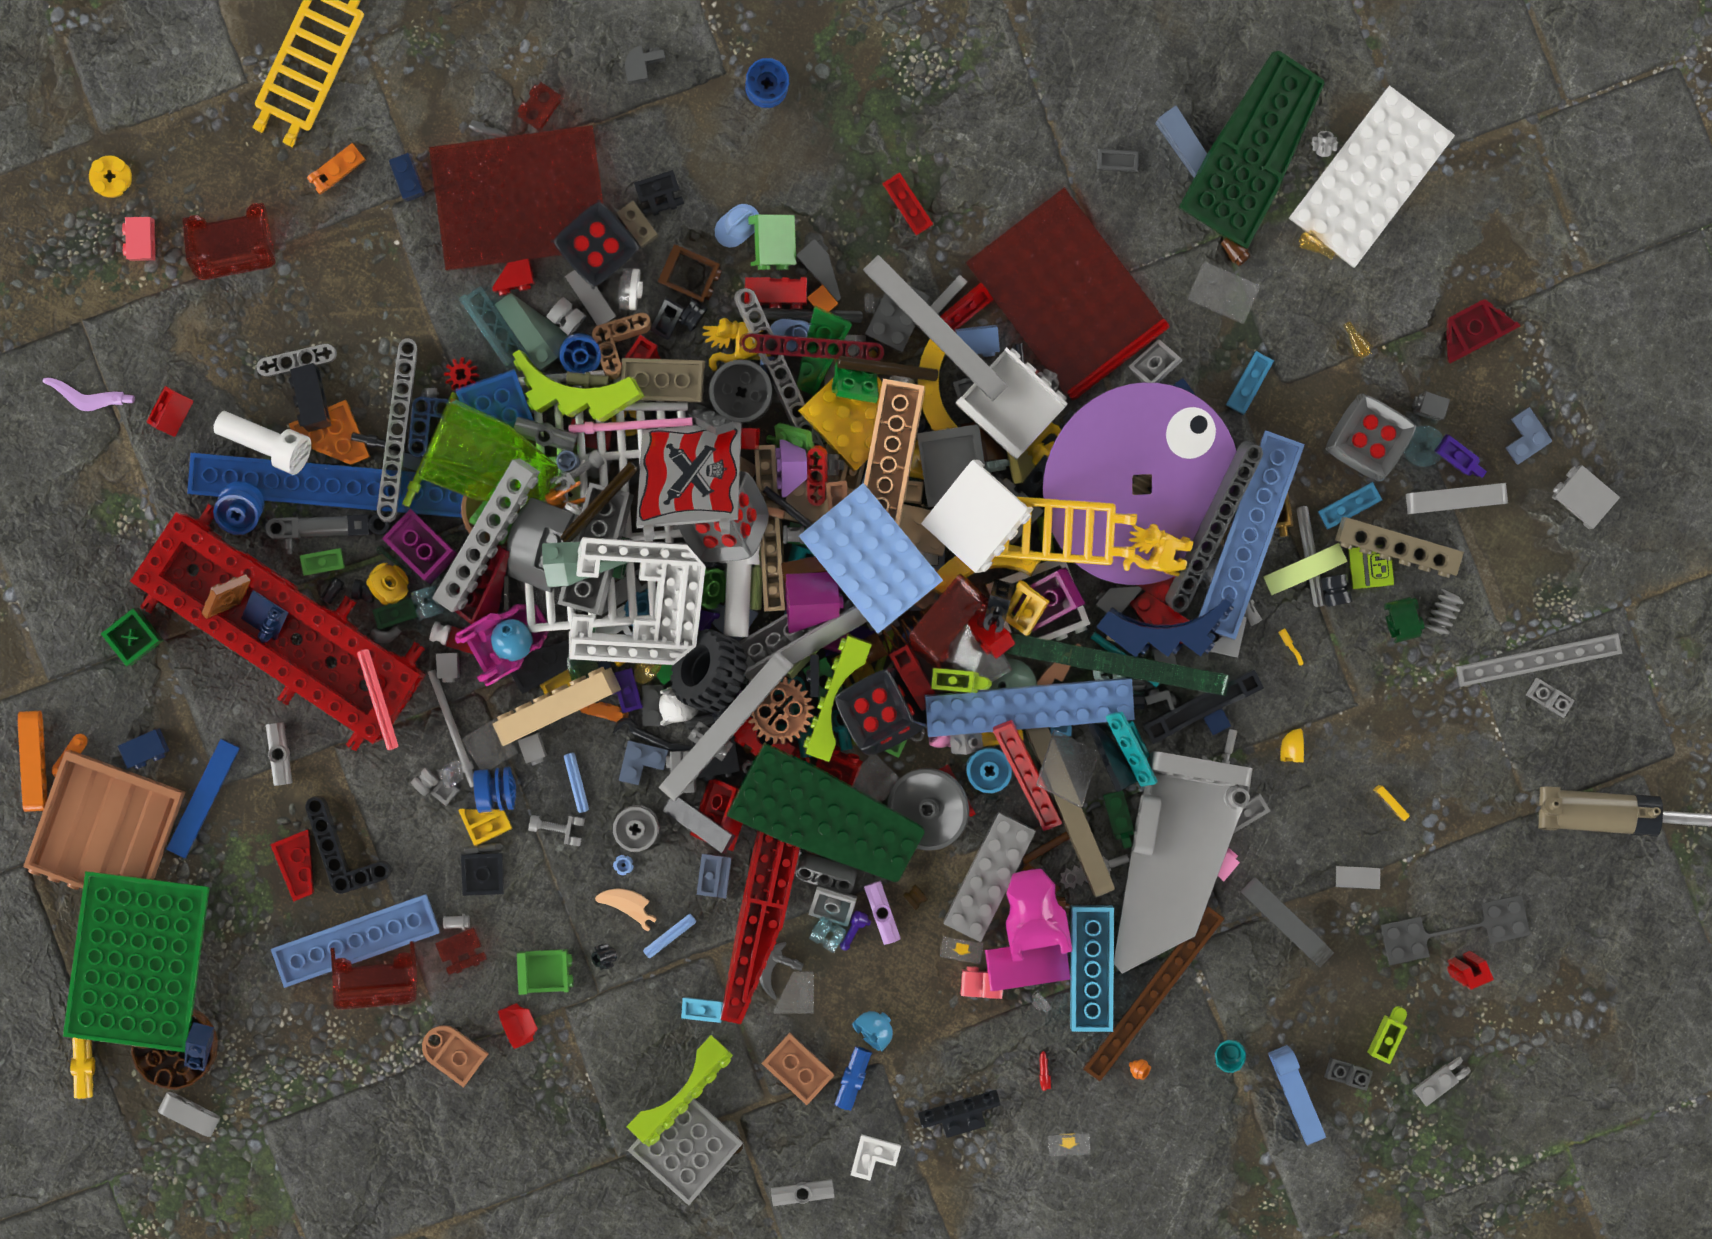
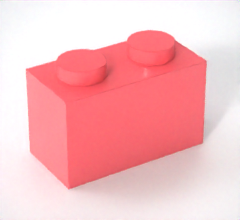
[122,217,155,261]

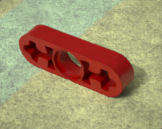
[807,445,828,506]

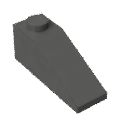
[796,238,841,303]

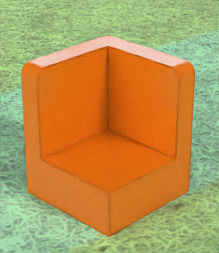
[807,285,839,312]

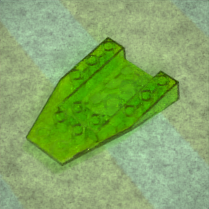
[419,397,558,503]

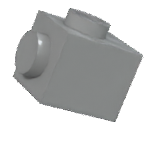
[950,733,983,755]

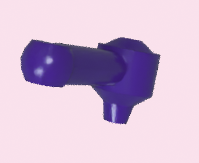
[840,911,871,951]

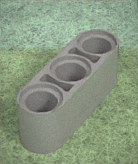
[158,1091,220,1137]

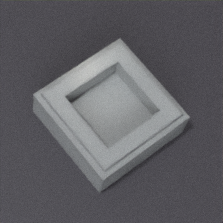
[431,777,460,806]

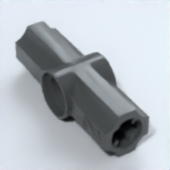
[512,417,578,452]

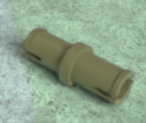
[566,371,609,388]

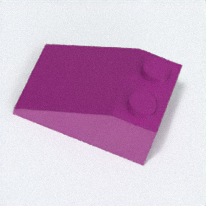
[382,509,458,584]
[1013,567,1085,632]

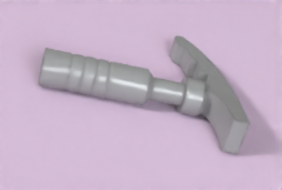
[1202,729,1237,764]

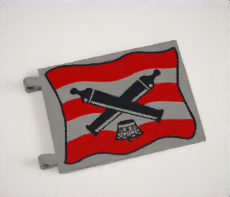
[636,422,742,541]

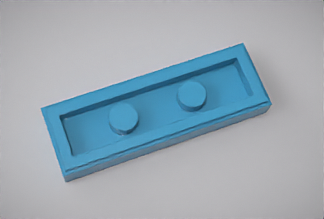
[1226,351,1274,415]
[1317,482,1382,529]

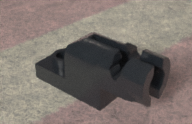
[983,579,1015,632]

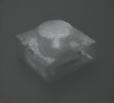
[1031,990,1052,1013]

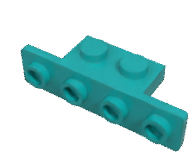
[1106,712,1158,787]

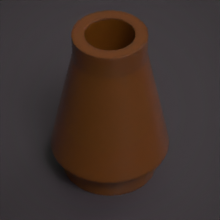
[1221,238,1251,266]

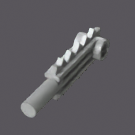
[1060,854,1129,889]

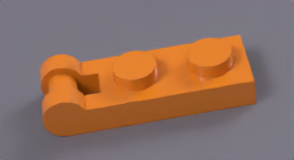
[307,143,366,195]

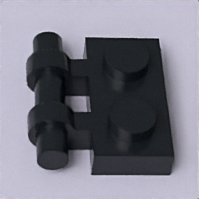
[634,170,684,217]

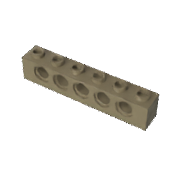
[1335,517,1464,578]

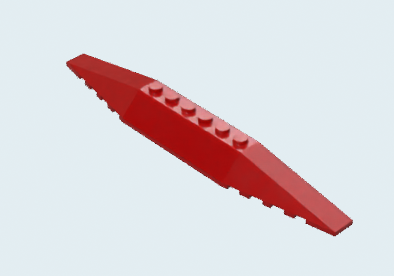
[720,702,811,1024]

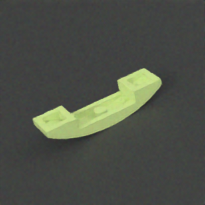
[1263,543,1347,595]

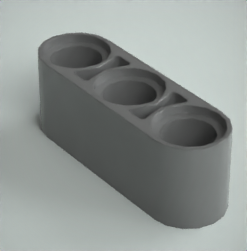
[796,854,857,893]

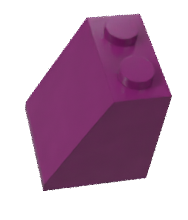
[785,572,843,633]

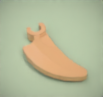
[595,888,657,931]

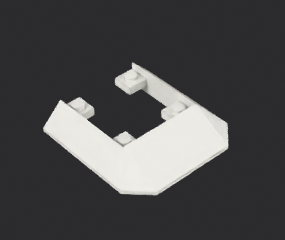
[569,537,706,665]

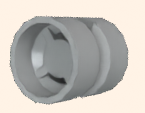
[547,297,586,336]

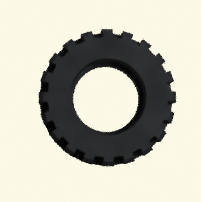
[671,629,747,713]

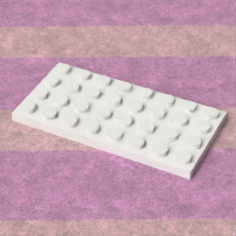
[1289,85,1455,268]

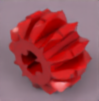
[444,357,480,390]

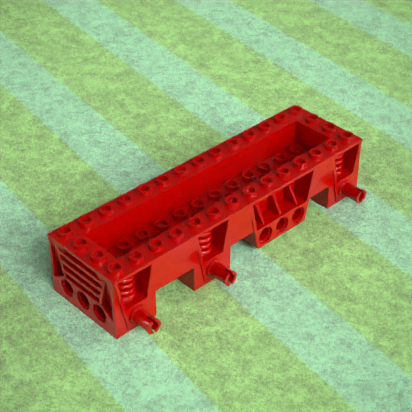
[130,504,426,751]

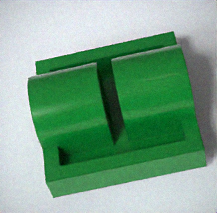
[832,361,879,403]

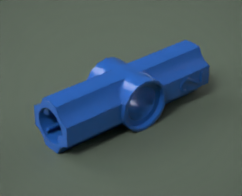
[834,1046,872,1111]

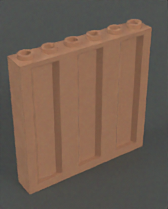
[23,750,186,890]

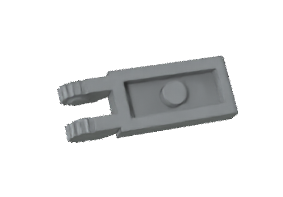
[1413,1057,1471,1107]

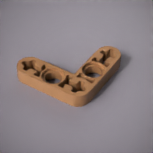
[592,313,651,380]

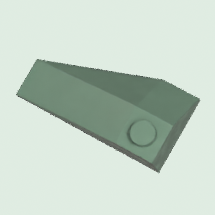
[494,293,568,372]
[542,542,628,587]

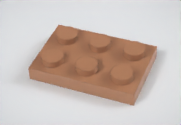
[762,1032,835,1105]

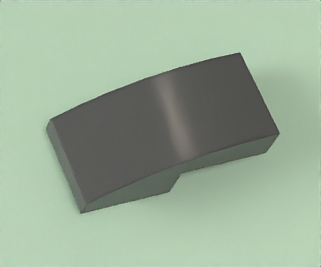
[1324,1057,1373,1091]

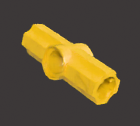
[70,1038,95,1099]

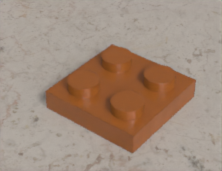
[202,574,251,619]

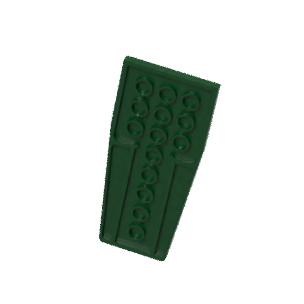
[1179,51,1324,249]
[727,742,925,882]

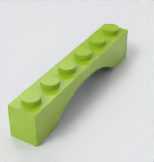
[803,634,872,762]
[627,1035,733,1147]

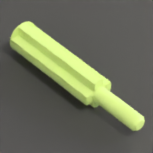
[750,549,762,610]

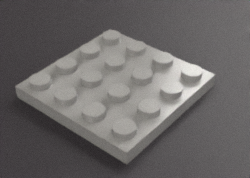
[627,1088,744,1205]

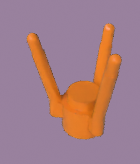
[545,481,586,509]

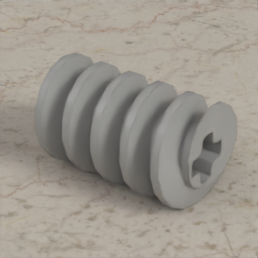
[1424,589,1464,634]

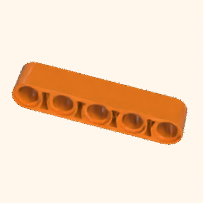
[18,710,48,812]

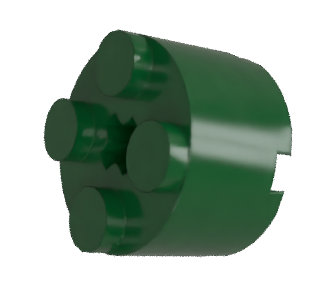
[1384,597,1425,643]

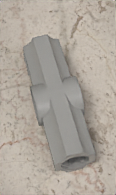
[266,722,292,786]
[771,1179,834,1206]

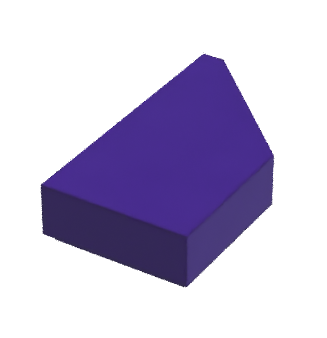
[698,610,720,631]

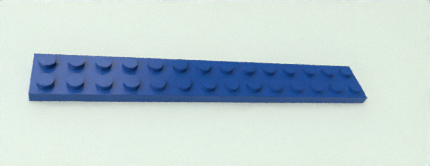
[187,453,476,518]

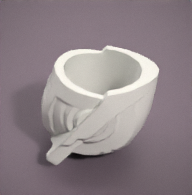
[659,687,699,726]

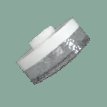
[619,268,643,310]

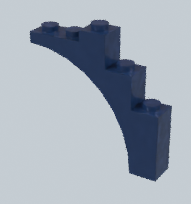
[1097,595,1234,657]

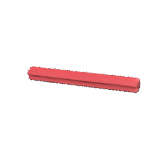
[357,649,398,750]

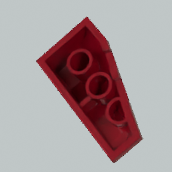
[454,544,509,624]

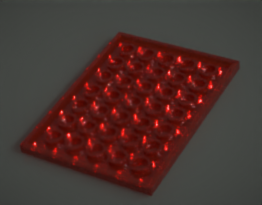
[429,125,604,271]
[966,187,1164,394]

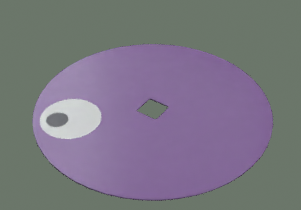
[1043,382,1240,585]

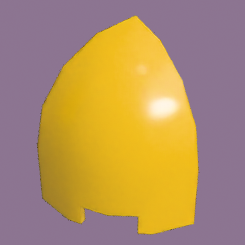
[1280,728,1304,762]

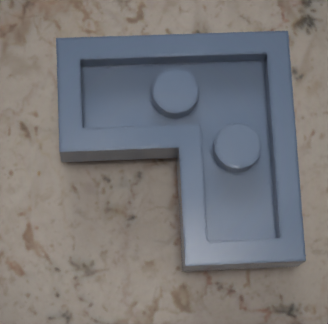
[1506,407,1552,465]
[619,740,668,785]

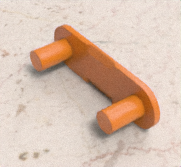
[580,701,628,722]
[52,734,88,777]

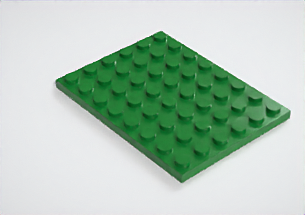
[63,871,210,1052]

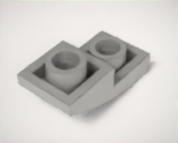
[1526,678,1575,718]
[1336,866,1380,889]

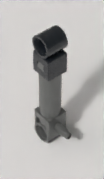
[265,514,392,555]

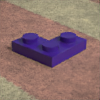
[612,668,643,713]

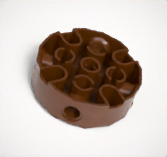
[131,1008,218,1090]

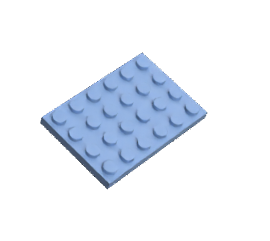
[799,483,943,634]

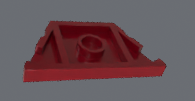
[1446,299,1520,364]

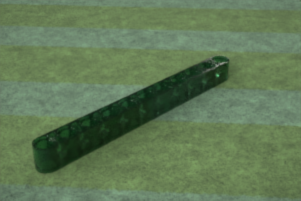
[1005,633,1230,696]

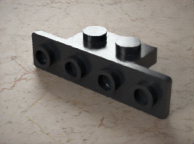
[918,1090,1001,1138]

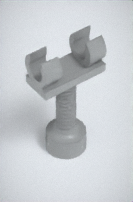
[550,450,604,491]
[528,815,585,846]

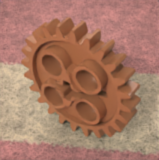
[748,677,815,744]

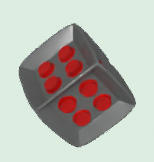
[1325,393,1417,481]
[678,471,769,562]

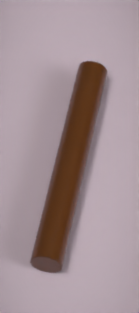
[1022,831,1070,865]

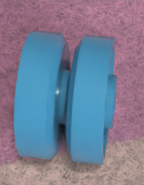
[966,747,1012,793]

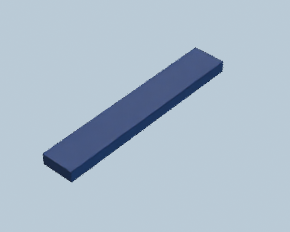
[166,739,240,858]

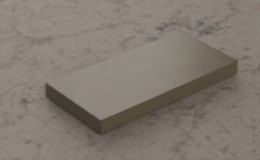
[621,358,705,403]

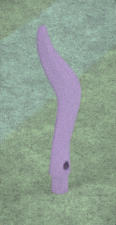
[43,378,135,411]

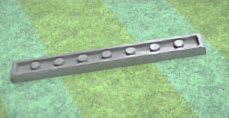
[1456,633,1622,687]

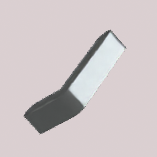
[1240,877,1334,968]

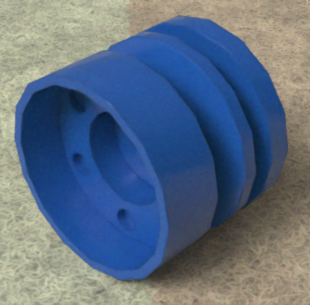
[745,58,789,108]
[473,767,516,813]

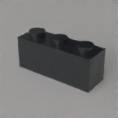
[289,363,332,432]

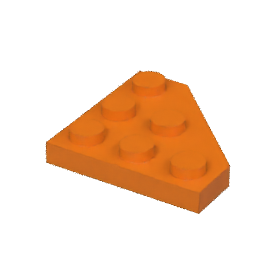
[289,400,371,465]

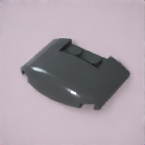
[506,497,575,593]

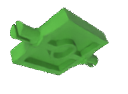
[766,423,821,466]

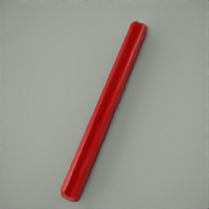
[1067,319,1170,400]

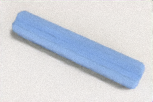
[564,752,589,813]
[643,914,696,958]

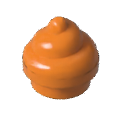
[1129,1059,1151,1080]

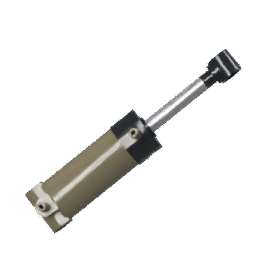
[1538,787,1712,837]

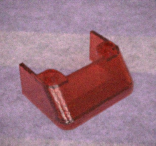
[909,574,989,669]
[330,941,417,1009]

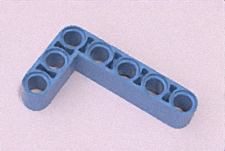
[1268,1045,1326,1145]

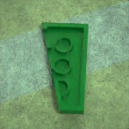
[796,305,852,395]

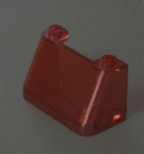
[182,203,276,280]

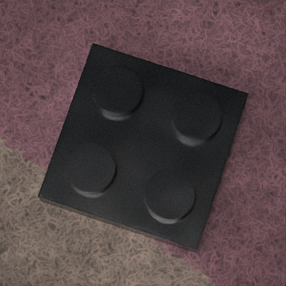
[461,853,504,896]

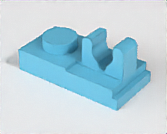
[681,997,723,1023]

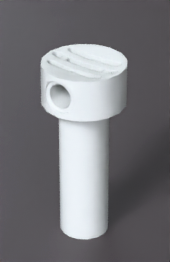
[214,411,311,475]
[719,544,761,637]

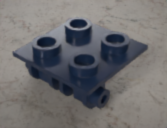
[241,590,288,643]

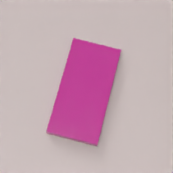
[985,945,1071,991]

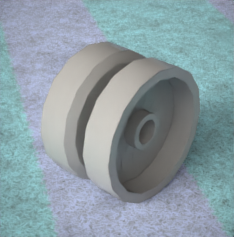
[613,805,660,852]

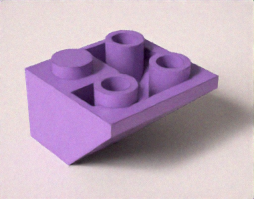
[775,440,807,497]

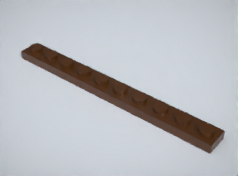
[1083,905,1224,1081]

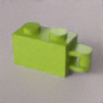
[931,668,992,693]
[1367,1006,1407,1064]

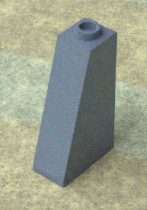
[1155,106,1207,178]

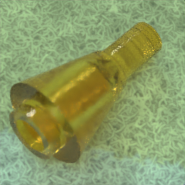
[1298,230,1335,259]
[1343,321,1373,358]

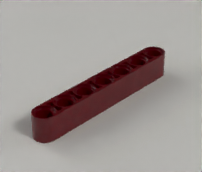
[739,333,884,361]

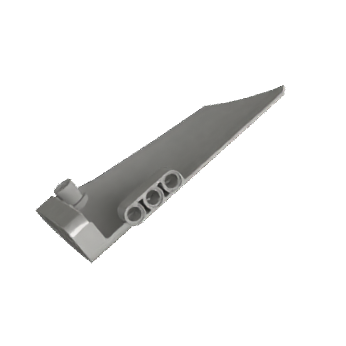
[1114,751,1253,974]

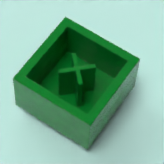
[101,608,164,666]

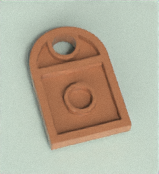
[422,1025,489,1088]

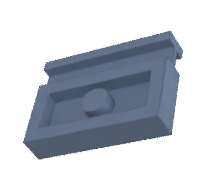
[696,853,732,899]

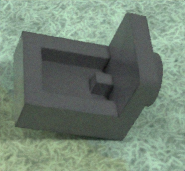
[1145,688,1176,711]

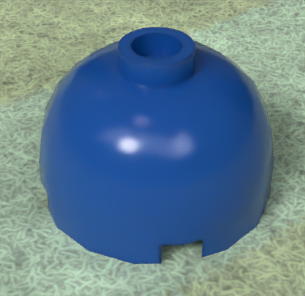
[559,333,601,374]

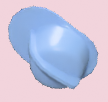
[715,204,759,248]
[770,319,810,351]

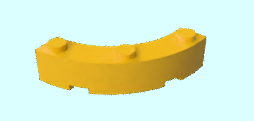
[917,339,958,431]
[932,545,1041,598]

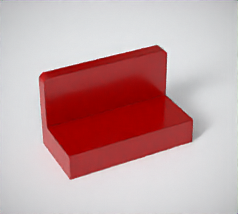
[146,386,193,437]

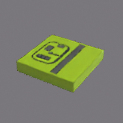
[1348,545,1394,589]

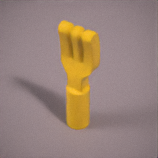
[1278,628,1303,666]

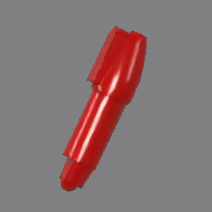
[1039,1051,1051,1091]

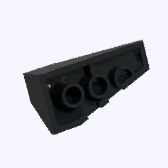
[1087,723,1138,792]

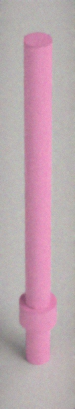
[568,417,693,434]

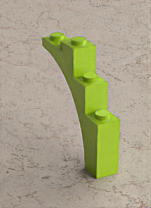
[513,350,645,422]

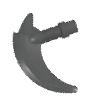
[759,942,804,999]

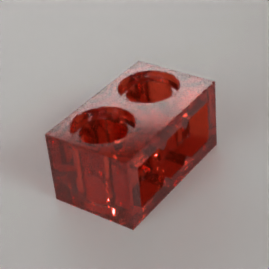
[517,82,563,132]

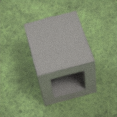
[436,653,460,682]
[518,733,547,765]

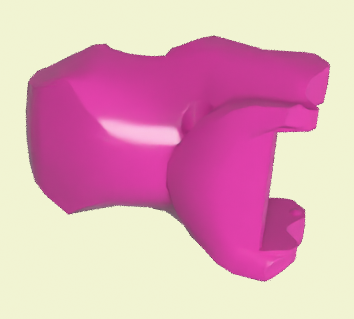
[455,604,549,687]
[1005,869,1073,962]

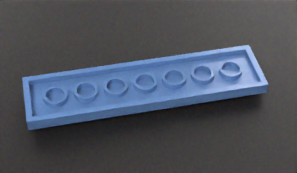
[271,894,440,988]

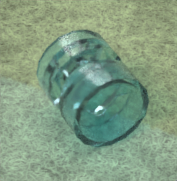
[410,585,444,621]
[809,915,847,953]

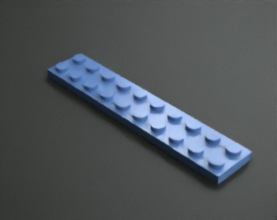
[1199,430,1305,640]
[925,678,1135,737]

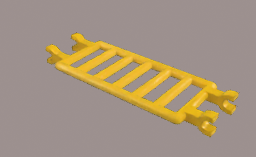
[252,0,364,148]
[995,497,1137,565]

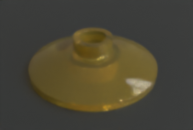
[633,663,662,684]

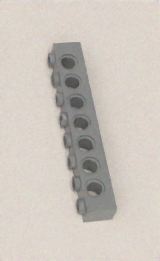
[432,458,540,612]

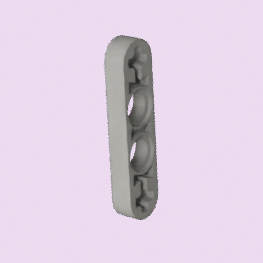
[257,344,337,377]

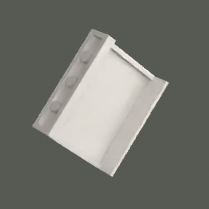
[955,347,1068,460]
[921,460,1033,573]

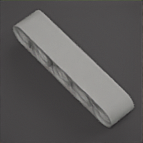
[1406,483,1508,514]

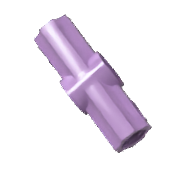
[864,880,901,945]

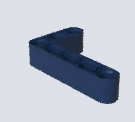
[408,397,466,457]

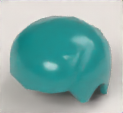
[1215,1040,1246,1073]

